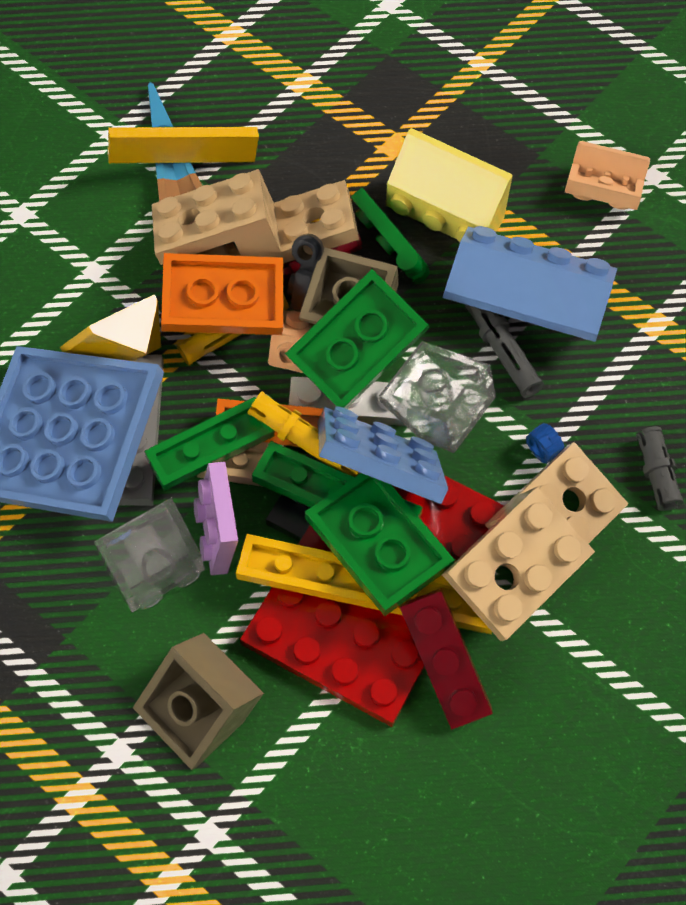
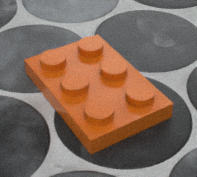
[161,253,283,335]

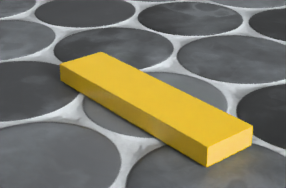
[108,127,259,164]

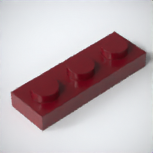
[400,588,493,730]

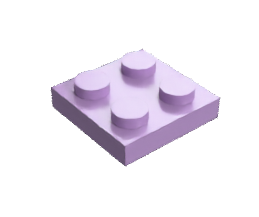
[194,462,238,575]

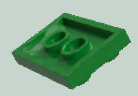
[285,269,429,409]
[305,473,455,616]

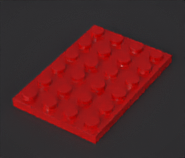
[240,472,504,727]

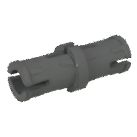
[636,426,684,511]

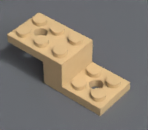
[152,169,359,265]
[442,442,629,641]

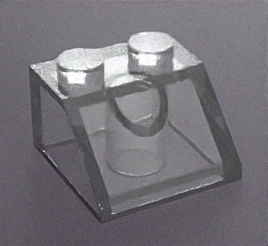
[378,341,496,453]
[94,498,205,613]

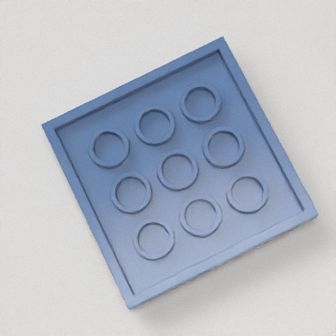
[0,346,164,522]

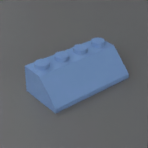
[443,226,617,342]

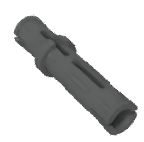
[465,305,544,398]

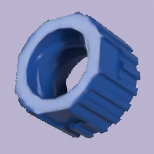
[526,423,565,464]

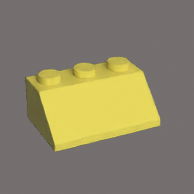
[386,128,513,242]

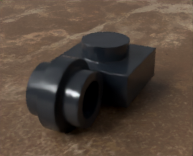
[287,233,324,312]

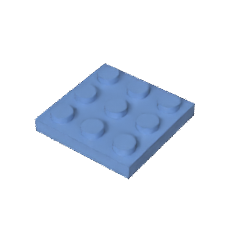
[318,406,448,504]

